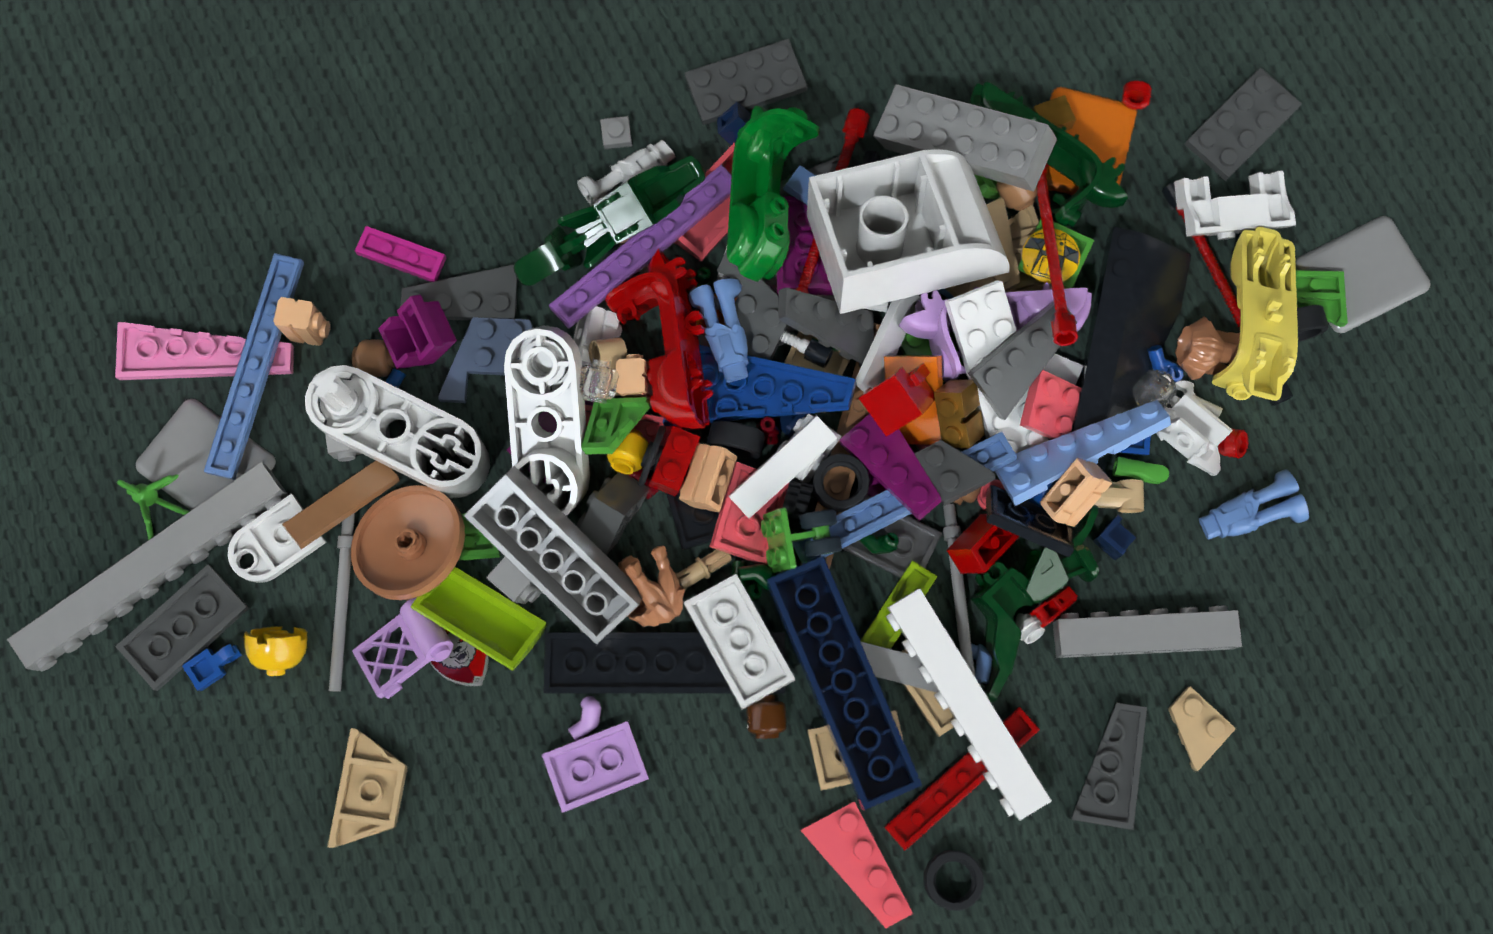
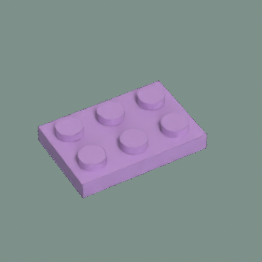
[542,721,649,813]

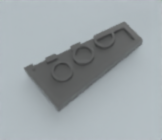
[401,265,518,320]
[968,301,1078,420]
[1071,703,1147,830]

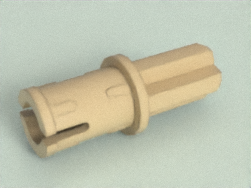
[676,549,732,590]

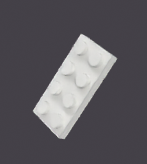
[684,574,795,710]

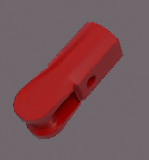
[1030,586,1077,628]

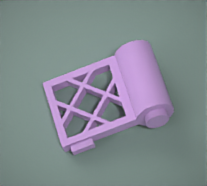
[352,597,453,699]

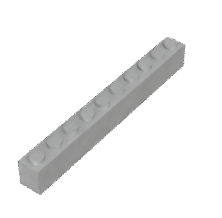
[7,462,288,671]

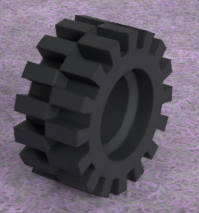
[782,479,813,534]

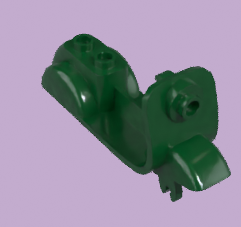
[969,82,1128,228]

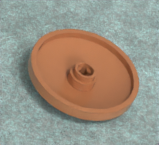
[351,485,465,600]

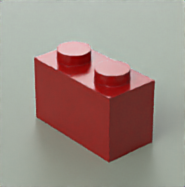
[648,426,700,496]
[947,514,1019,574]

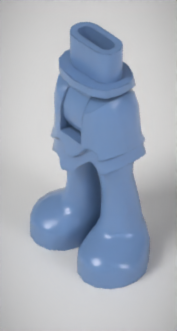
[688,278,749,383]
[1199,469,1309,540]

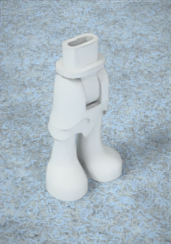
[577,140,675,206]

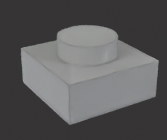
[600,116,632,149]

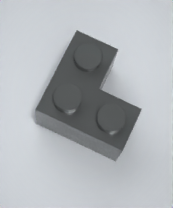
[576,472,650,556]

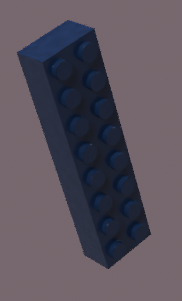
[767,556,922,810]

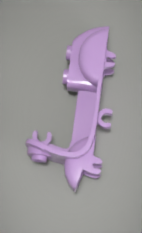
[899,282,1092,382]

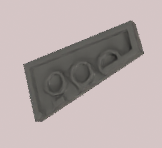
[778,287,874,367]

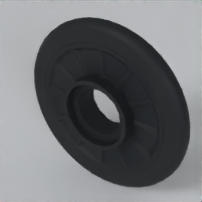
[638,425,666,487]

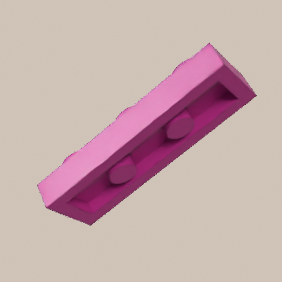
[355,226,447,282]

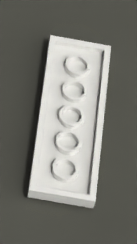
[945,280,1049,453]

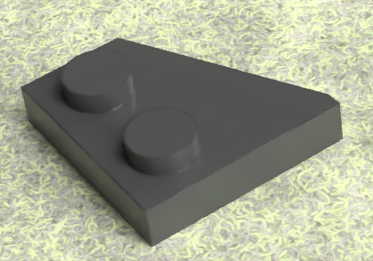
[915,440,995,506]

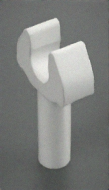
[1167,381,1223,418]

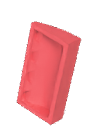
[674,143,735,261]

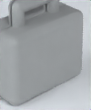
[1295,216,1430,333]
[136,399,276,510]

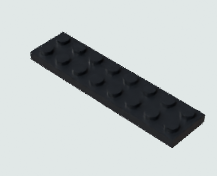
[543,632,785,694]

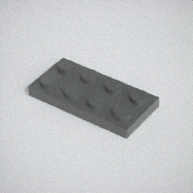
[684,39,807,125]
[1184,67,1302,181]
[115,564,250,691]

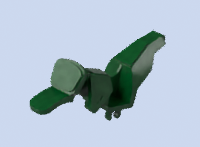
[513,156,705,286]
[970,505,1099,702]

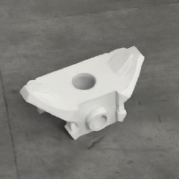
[1156,392,1233,476]

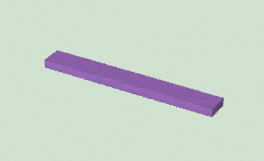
[549,164,732,329]

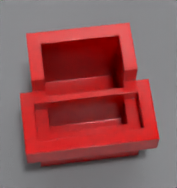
[859,363,935,437]

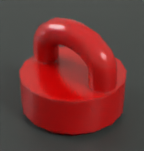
[1122,81,1152,110]
[1217,429,1249,458]

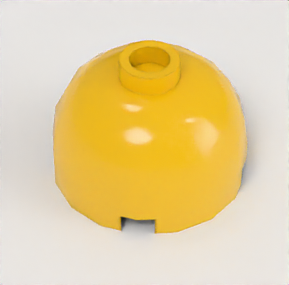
[244,627,307,676]

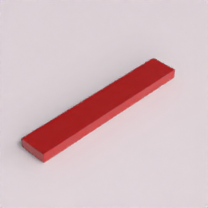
[884,707,1040,851]

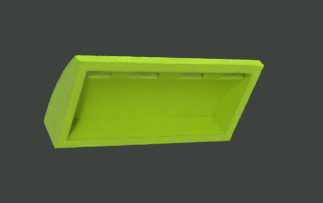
[411,567,547,671]

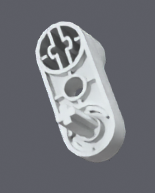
[504,326,590,516]
[305,365,490,498]

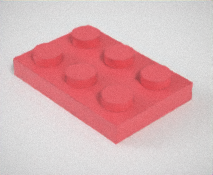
[710,462,789,565]

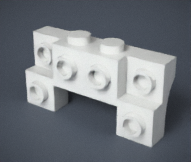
[1174,171,1296,240]

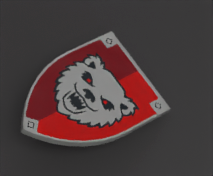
[429,629,489,686]

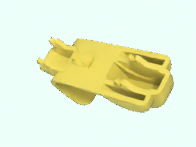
[1212,226,1298,401]

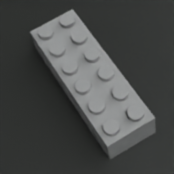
[873,84,1057,192]
[464,466,642,644]

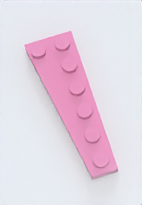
[115,322,294,380]

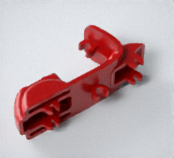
[605,248,714,429]

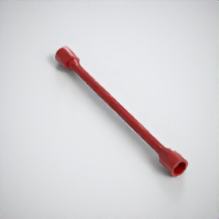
[795,108,870,294]
[1037,164,1078,346]

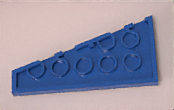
[662,345,857,426]

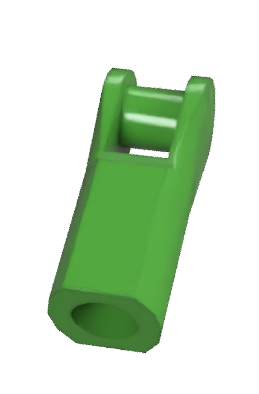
[1112,457,1169,484]

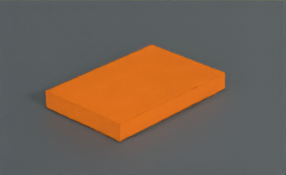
[884,355,943,445]

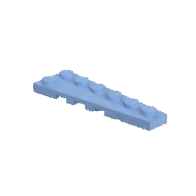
[995,400,1171,506]

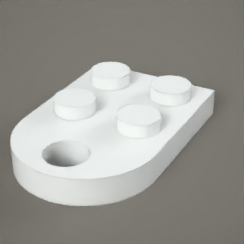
[228,494,326,583]

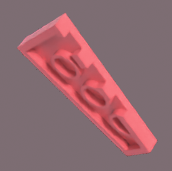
[800,802,913,928]

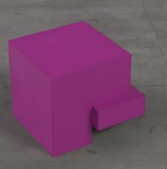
[378,295,457,369]

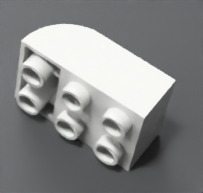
[807,149,1010,314]

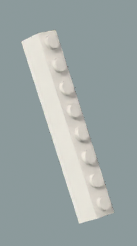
[886,589,1051,821]

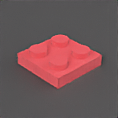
[1020,370,1081,440]

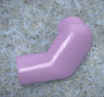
[568,696,601,741]

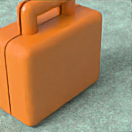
[1046,87,1137,195]

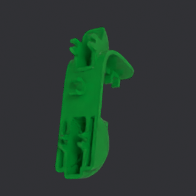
[727,105,820,282]

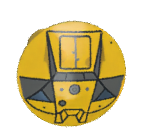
[1022,229,1080,284]

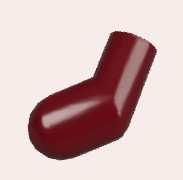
[756,417,780,445]

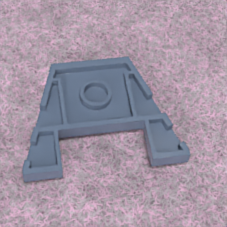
[438,317,532,403]

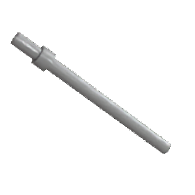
[943,504,975,677]
[329,513,355,692]

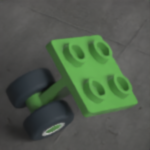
[761,508,842,573]

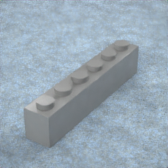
[1053,606,1242,658]

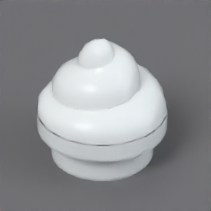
[1015,613,1045,644]

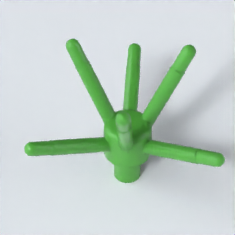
[117,474,190,540]

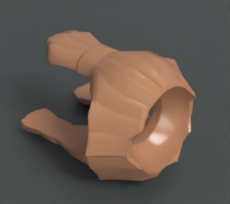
[1175,316,1240,380]
[619,545,685,627]

